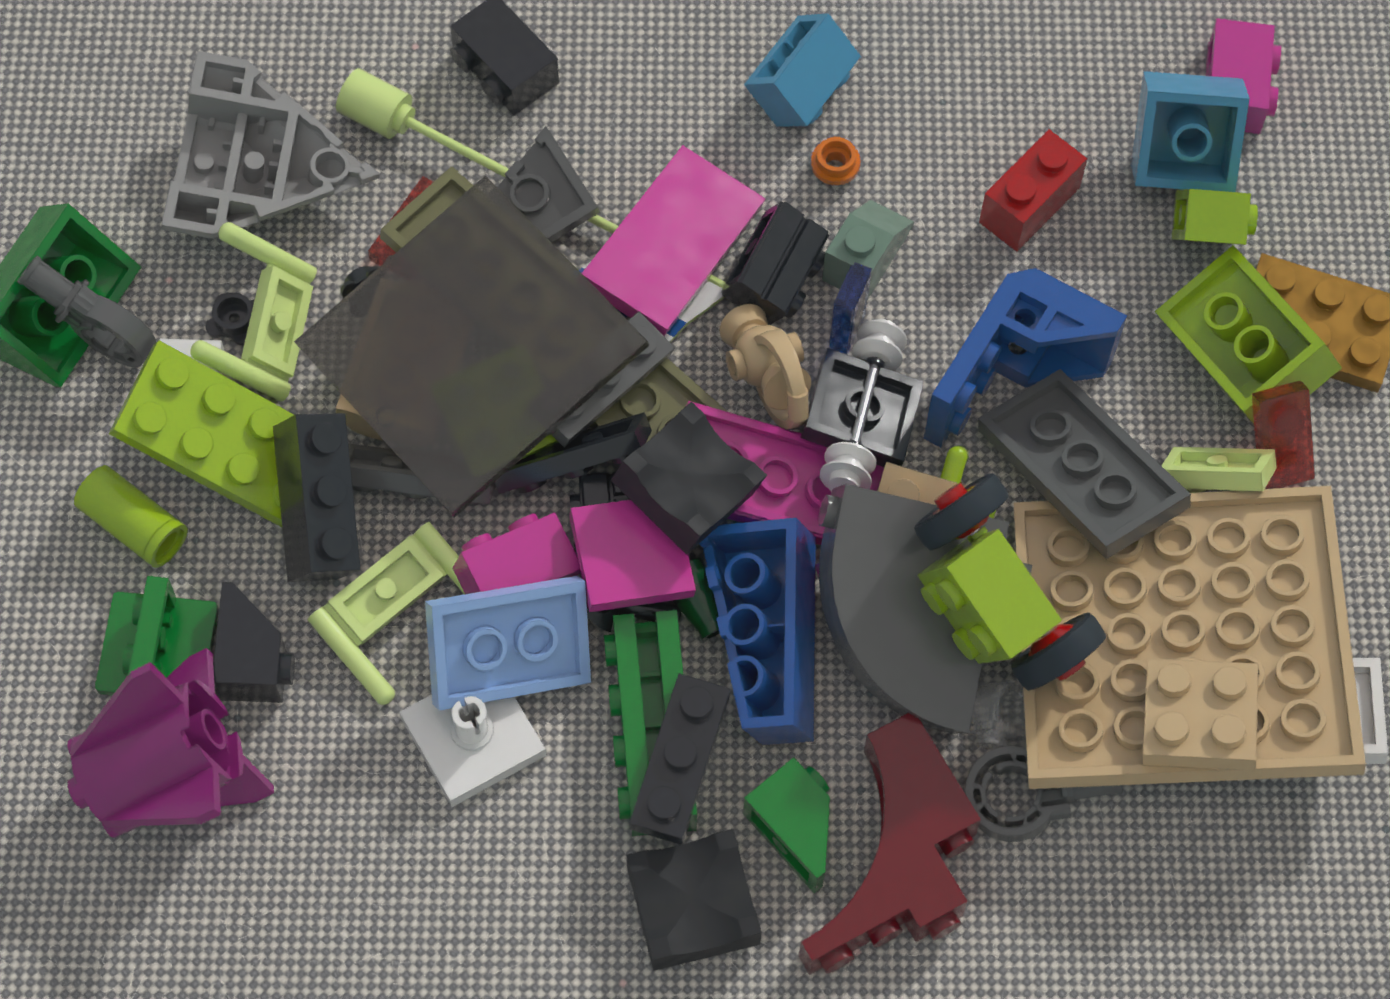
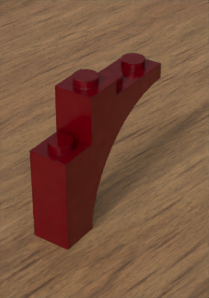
[799,713,981,975]

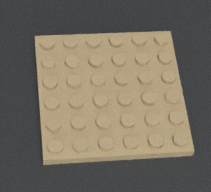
[1014,486,1366,789]

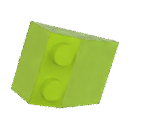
[1155,245,1342,435]

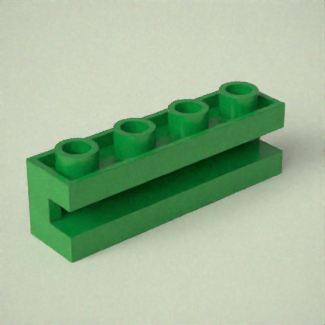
[604,610,697,837]

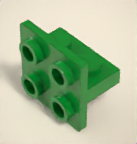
[95,576,219,696]

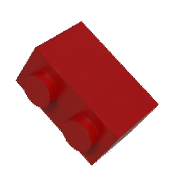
[979,129,1088,252]

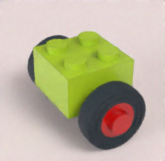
[914,473,1106,690]

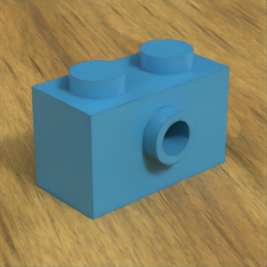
[744,13,861,127]

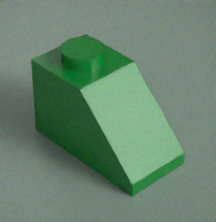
[743,757,830,894]

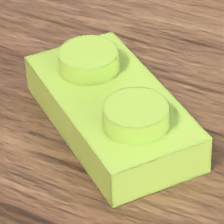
[1162,447,1277,493]

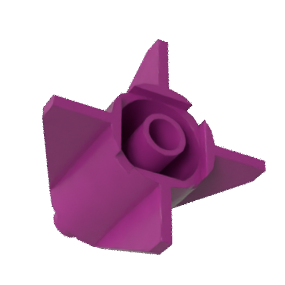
[67,648,274,838]

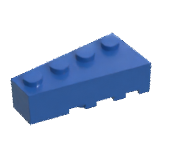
[699,518,816,745]

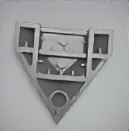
[161,51,380,239]

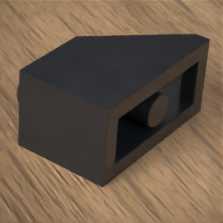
[213,582,295,703]

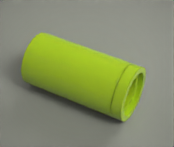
[74,465,188,568]

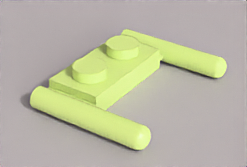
[190,222,317,402]
[307,522,465,705]

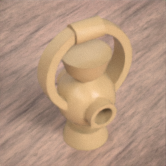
[719,304,811,430]

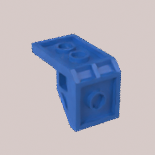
[923,268,1127,448]

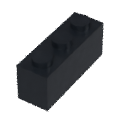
[273,413,361,582]

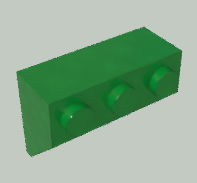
[0,203,141,387]

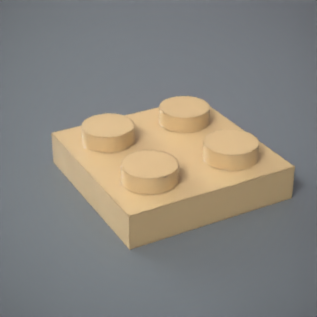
[1143,658,1259,771]

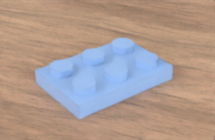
[425,576,591,710]

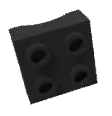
[611,402,767,555]
[626,829,762,971]

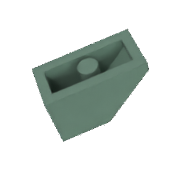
[822,200,914,302]

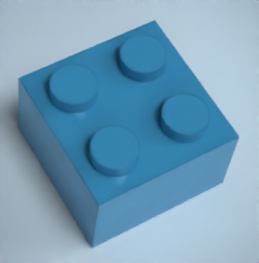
[1131,71,1250,192]

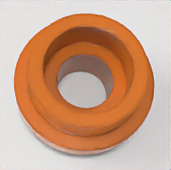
[811,137,861,185]

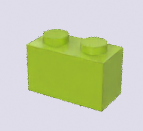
[1172,189,1258,245]

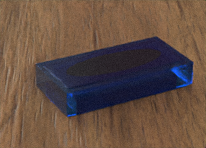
[829,262,872,355]

